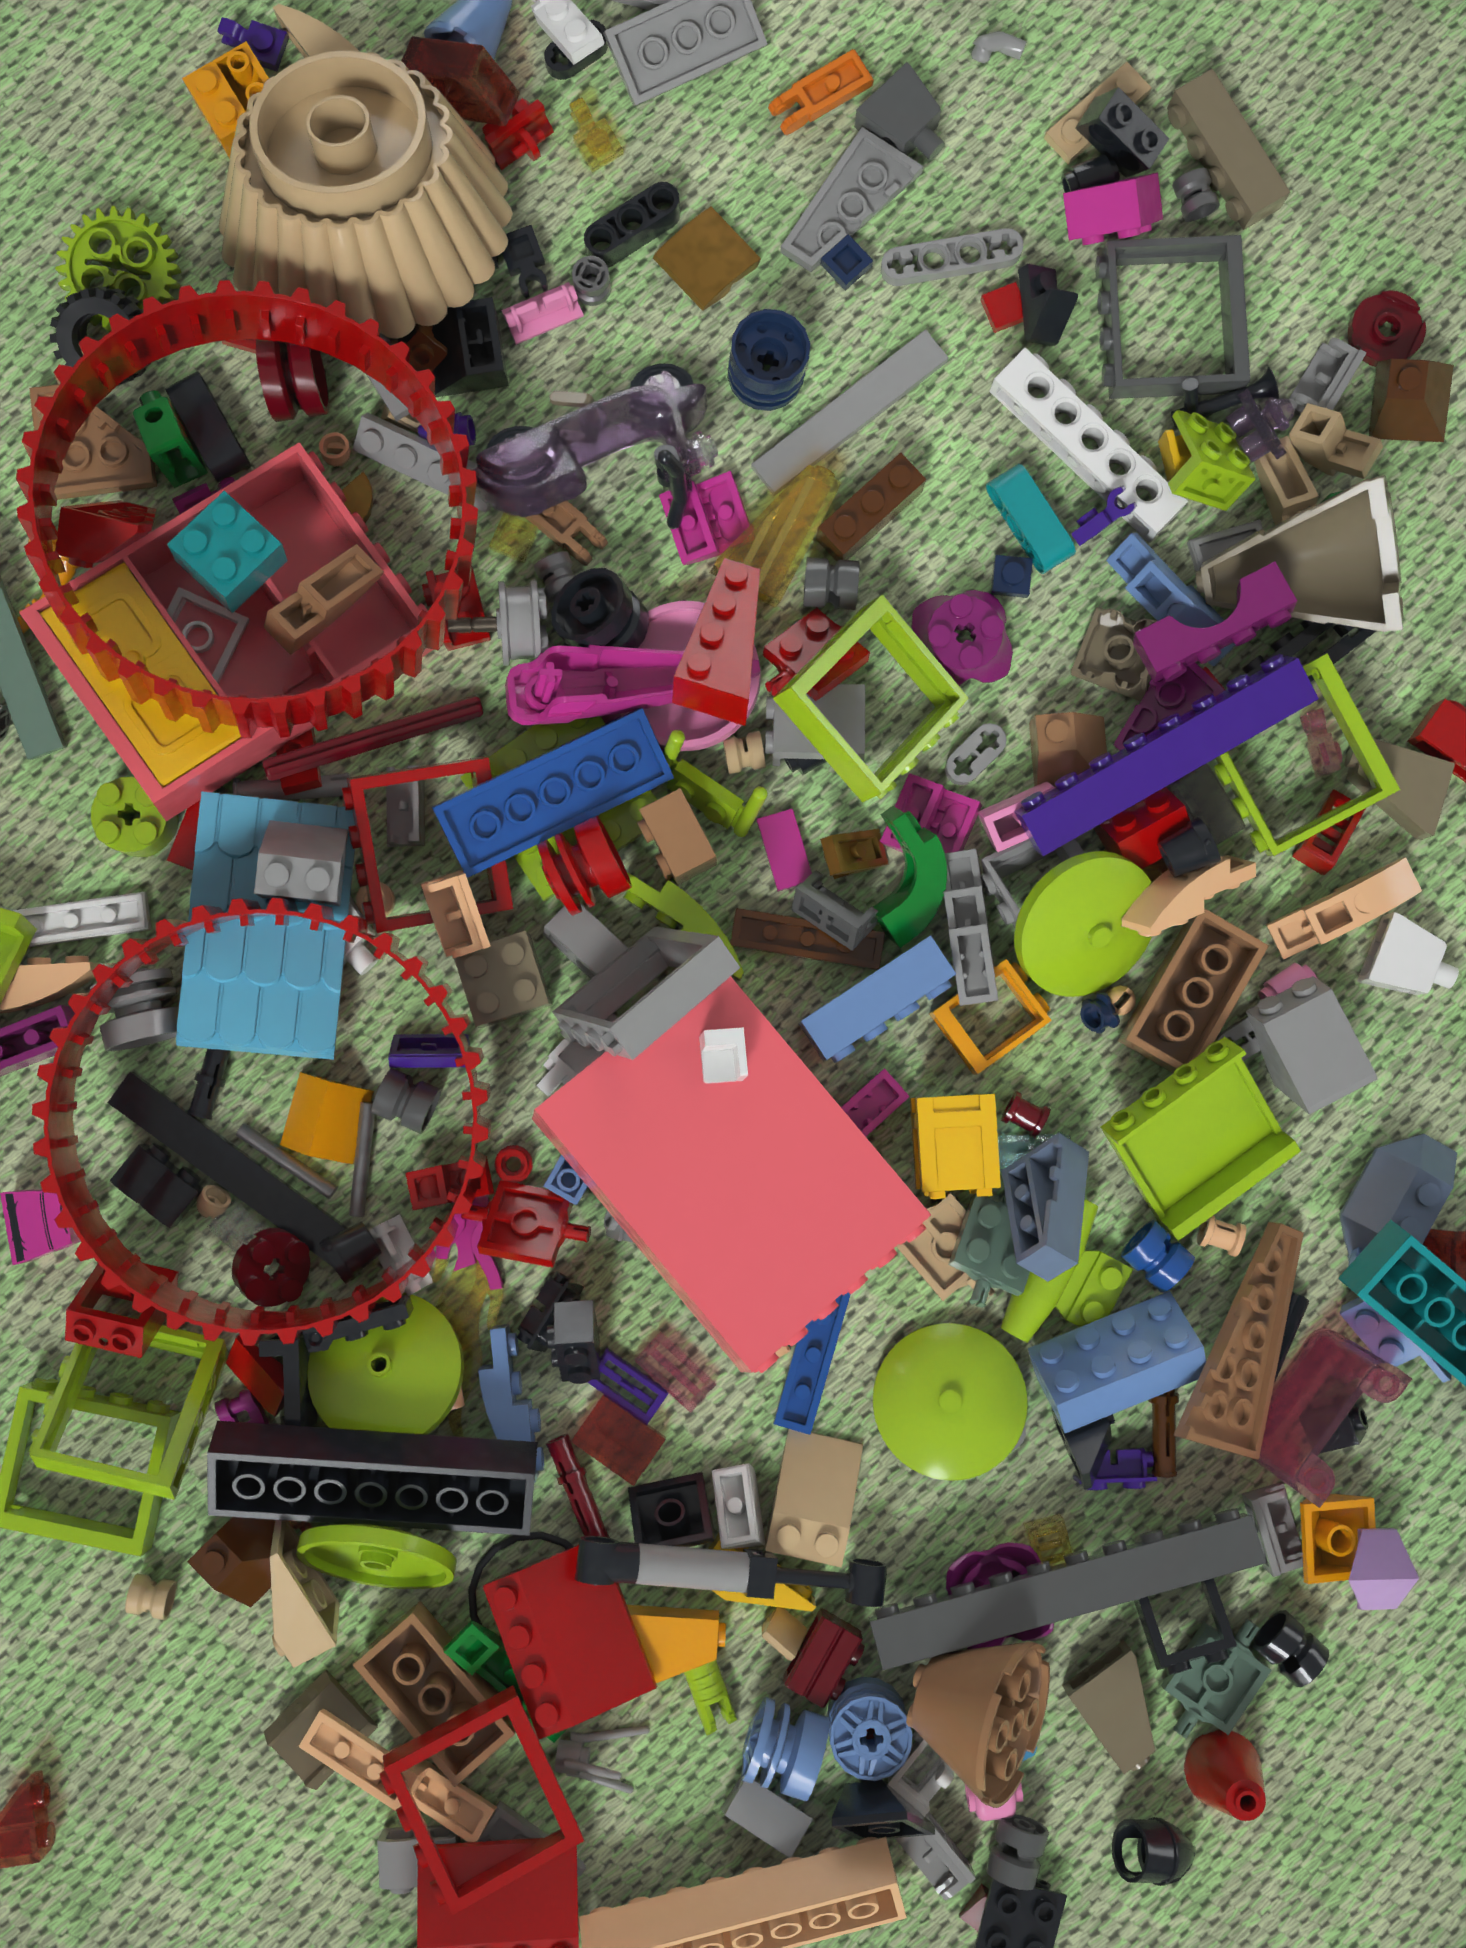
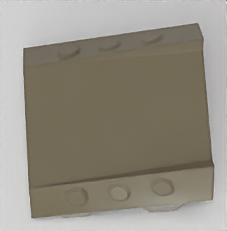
[1071,607,1156,702]
[264,1670,378,1790]

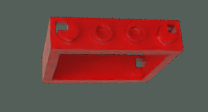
[342,756,514,933]
[379,1685,584,1916]

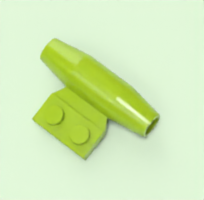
[1000,1199,1133,1343]

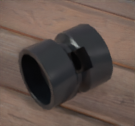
[1253,1610,1329,1687]

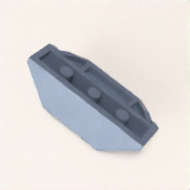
[1339,1134,1457,1261]

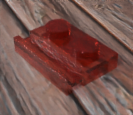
[571,1394,666,1486]

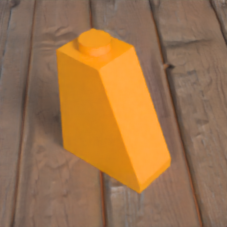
[627,1605,726,1683]

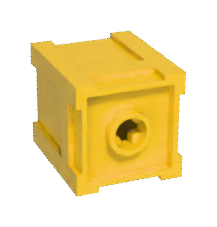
[910,1094,1001,1199]

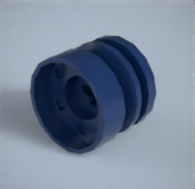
[727,309,810,411]

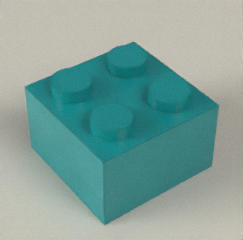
[167,491,288,613]

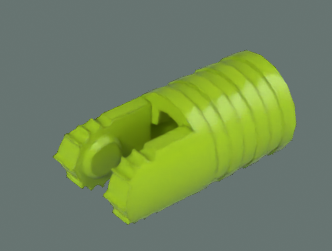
[684,1660,737,1736]

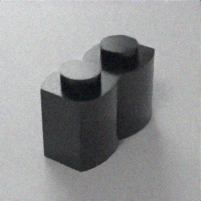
[110,1142,203,1228]

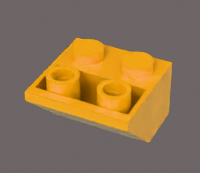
[182,41,269,159]

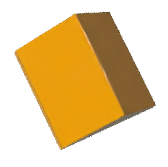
[280,1072,374,1164]
[1300,1493,1376,1584]

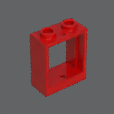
[65,1263,179,1358]

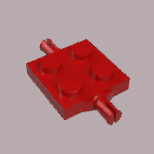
[763,608,870,701]
[461,1180,591,1268]

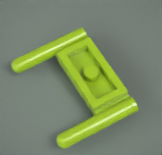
[663,730,768,837]

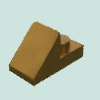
[820,829,889,879]

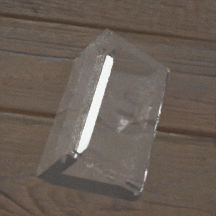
[207,1197,279,1275]

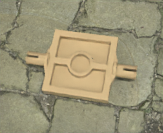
[896,1192,995,1301]

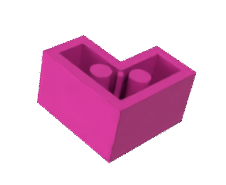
[1063,173,1163,245]

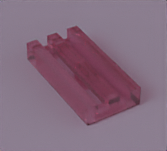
[634,1331,717,1413]

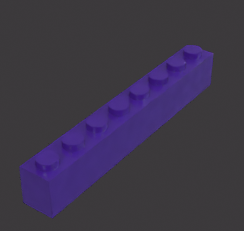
[1014,654,1319,856]

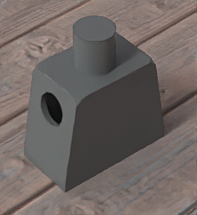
[854,62,945,161]

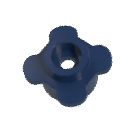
[1080,992,1120,1034]

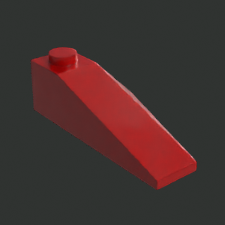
[55,500,156,568]

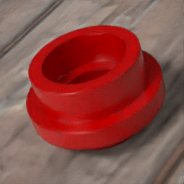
[494,1145,533,1183]

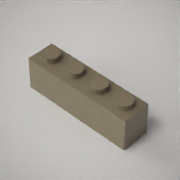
[1167,69,1291,230]

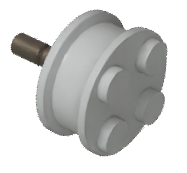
[448,580,548,666]

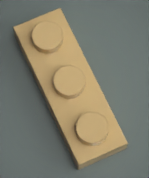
[1044,62,1152,165]

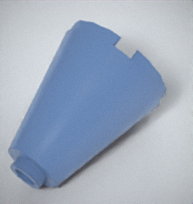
[421,0,512,89]

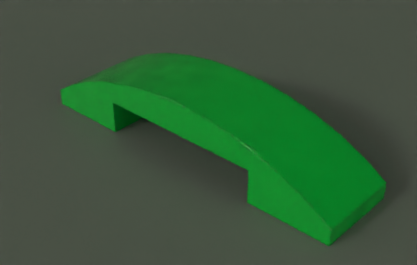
[443,1620,567,1743]

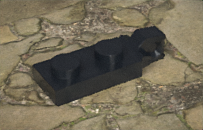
[302,1295,414,1353]

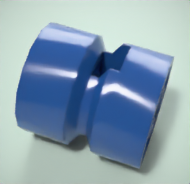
[1121,1220,1195,1293]

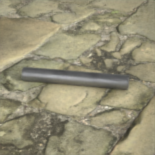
[349,1102,375,1217]
[236,1123,338,1199]

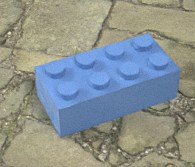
[799,935,956,1063]
[1028,1291,1206,1433]

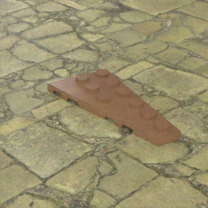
[1173,1222,1304,1460]

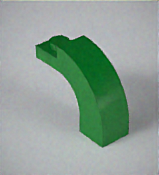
[873,806,947,948]

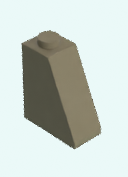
[1345,738,1455,840]
[1062,1640,1155,1774]

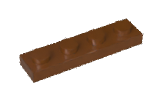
[730,908,885,970]

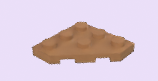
[29,384,157,500]

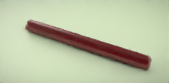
[263,695,483,781]

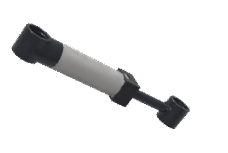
[575,1536,888,1607]

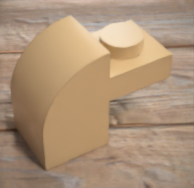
[1289,403,1383,479]

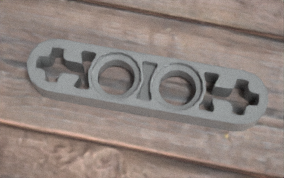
[881,228,1023,286]

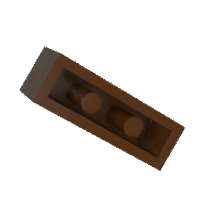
[816,453,927,562]

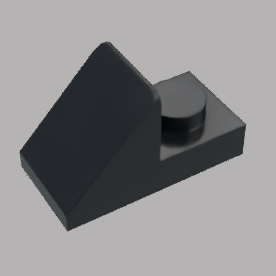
[1018,264,1078,346]

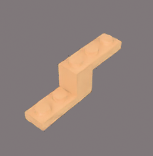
[299,1709,497,1842]

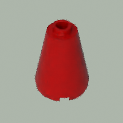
[1184,1729,1266,1821]

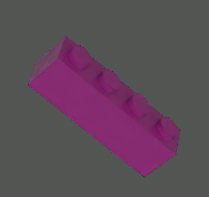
[0,1005,75,1077]

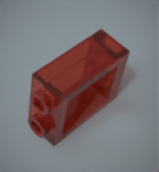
[401,36,520,126]

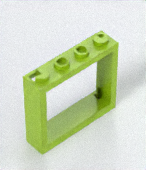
[773,595,969,803]
[1213,653,1400,856]
[28,1309,228,1500]
[0,1378,181,1557]

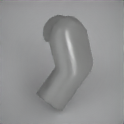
[971,31,1027,63]

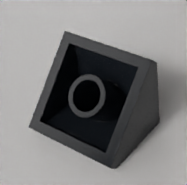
[628,1472,715,1547]

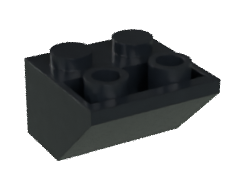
[432,297,509,398]

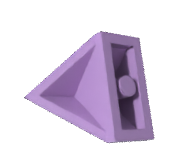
[1348,1528,1419,1610]

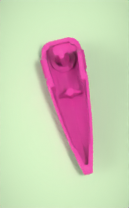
[505,645,760,725]

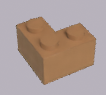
[637,788,717,886]

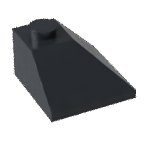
[832,1779,935,1840]

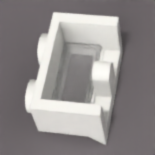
[888,1730,954,1817]

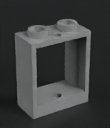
[981,839,1084,928]

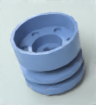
[827,1677,913,1781]
[741,1697,830,1801]

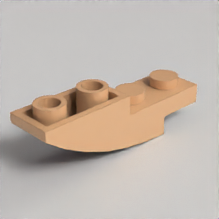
[1122,855,1256,937]
[1265,857,1422,960]
[0,956,98,1014]

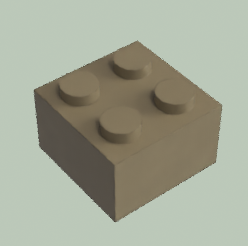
[454,930,553,1028]

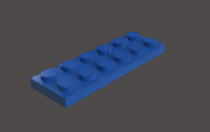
[432,708,674,878]

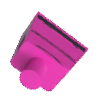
[0,1190,100,1265]

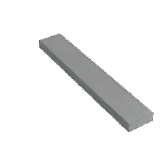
[751,329,949,496]

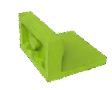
[1168,410,1256,511]

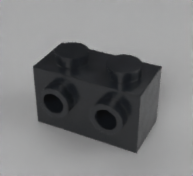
[547,1300,600,1384]

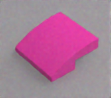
[659,471,757,566]
[880,773,982,853]

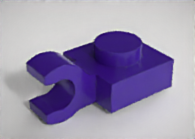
[217,17,289,72]
[1071,486,1137,546]

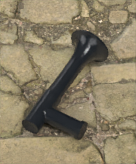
[1171,366,1279,428]

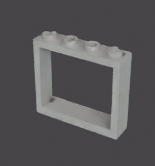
[552,927,740,1060]

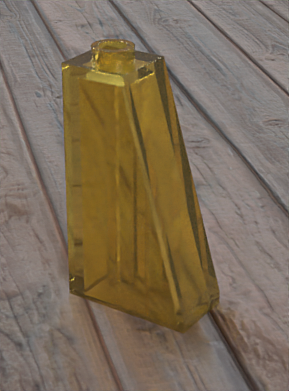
[710,465,842,608]

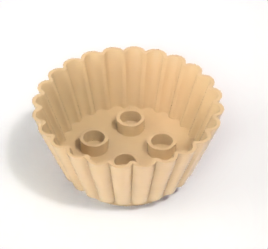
[219,51,513,338]

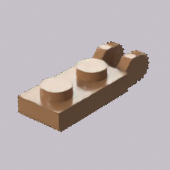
[507,481,608,566]

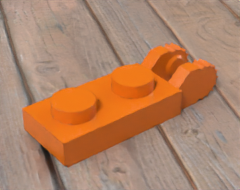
[768,49,874,135]

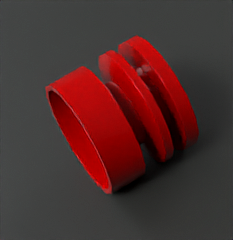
[537,815,632,916]

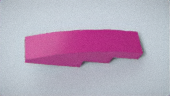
[841,1068,910,1137]

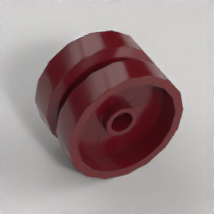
[256,339,330,422]

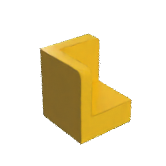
[1158,429,1192,481]

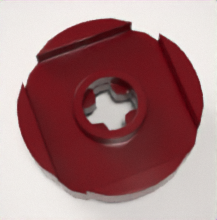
[1348,290,1426,367]
[232,1228,310,1307]

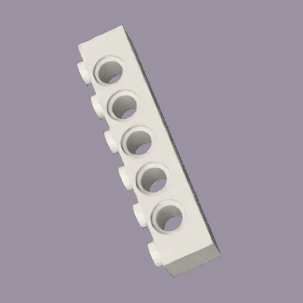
[989,348,1188,543]

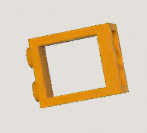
[929,959,1052,1075]

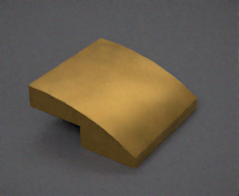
[653,206,761,311]

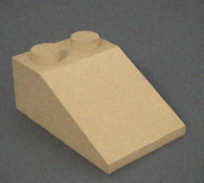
[765,1429,863,1568]
[270,1520,340,1668]

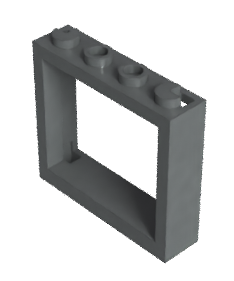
[1095,235,1250,399]

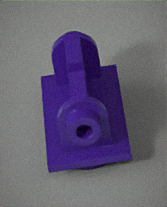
[1073,1447,1157,1490]

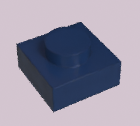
[820,234,873,291]
[991,555,1033,598]

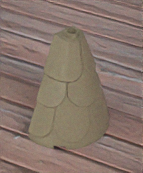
[1196,475,1403,632]

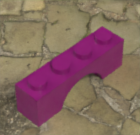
[1133,562,1298,683]

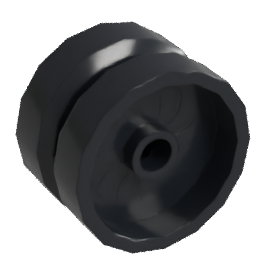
[551,568,649,648]

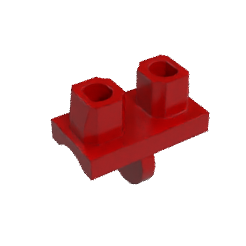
[482,98,554,171]

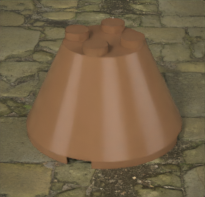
[906,1641,1050,1808]

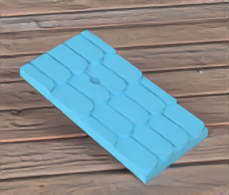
[176,791,355,1060]

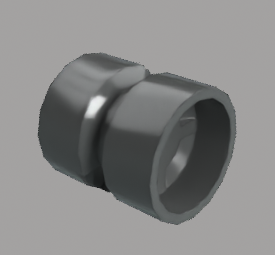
[803,557,860,610]
[371,1068,442,1134]
[986,1814,1049,1890]

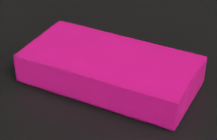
[756,808,812,892]

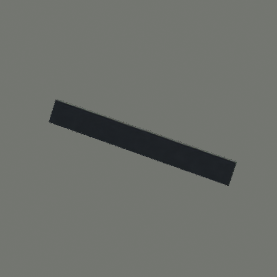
[107,1072,359,1281]

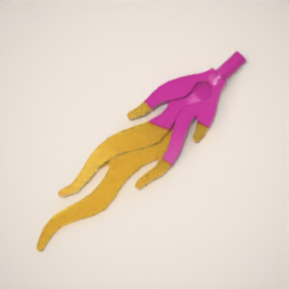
[432,1195,504,1437]

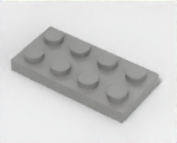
[603,0,768,107]

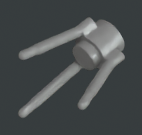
[555,1726,650,1794]

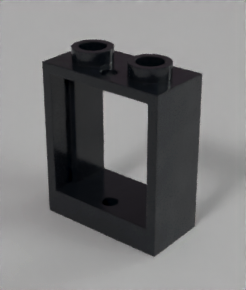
[1134,1578,1237,1675]

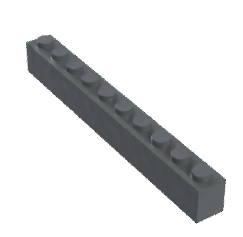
[868,1508,1267,1670]

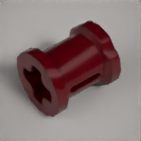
[1001,1091,1051,1139]

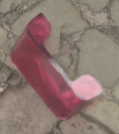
[1251,1328,1412,1508]

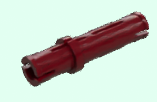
[546,1434,610,1538]

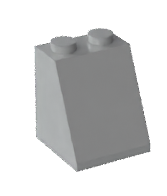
[254,820,348,906]
[1246,976,1378,1115]

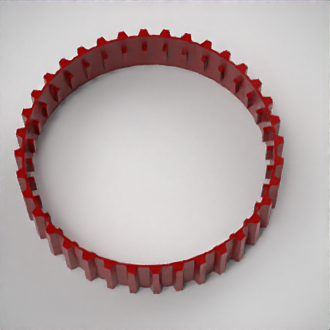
[16,280,478,738]
[32,898,492,1346]

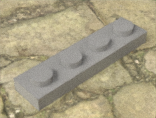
[353,412,498,513]

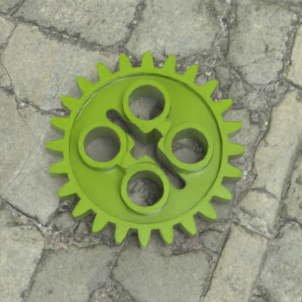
[55,206,182,332]

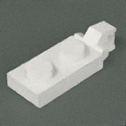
[531,0,605,65]
[536,1014,618,1096]

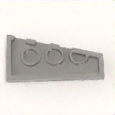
[780,127,924,272]

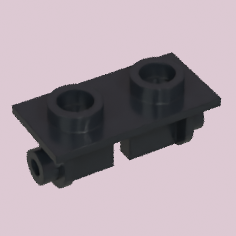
[517,1271,584,1352]

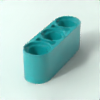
[986,464,1076,574]

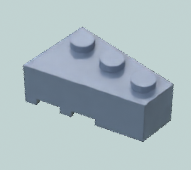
[1001,1133,1089,1282]

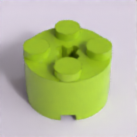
[91,777,179,857]

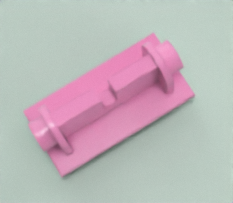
[501,282,584,345]

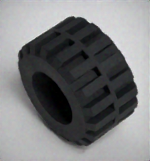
[50,287,152,386]

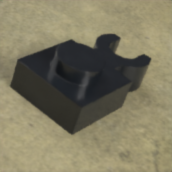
[502,225,548,298]

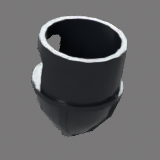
[1112,1817,1196,1886]

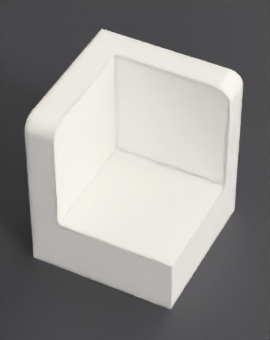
[699,1027,748,1084]

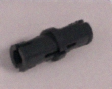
[187,1049,231,1120]

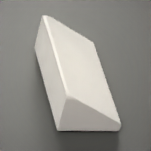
[712,1463,765,1549]

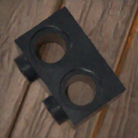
[1075,87,1169,178]

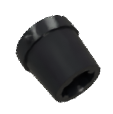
[1157,817,1221,877]
[319,1221,382,1284]

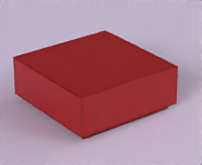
[980,282,1023,333]

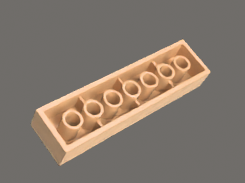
[579,1837,907,1948]

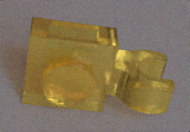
[569,97,624,173]

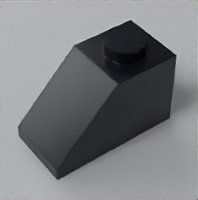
[1051,1407,1115,1490]

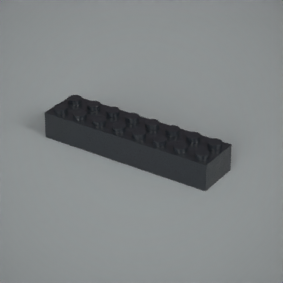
[207,1420,538,1536]

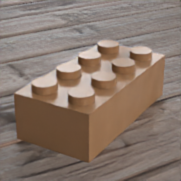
[1117,908,1269,1073]
[353,1601,516,1787]

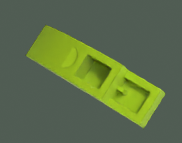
[623,872,744,981]

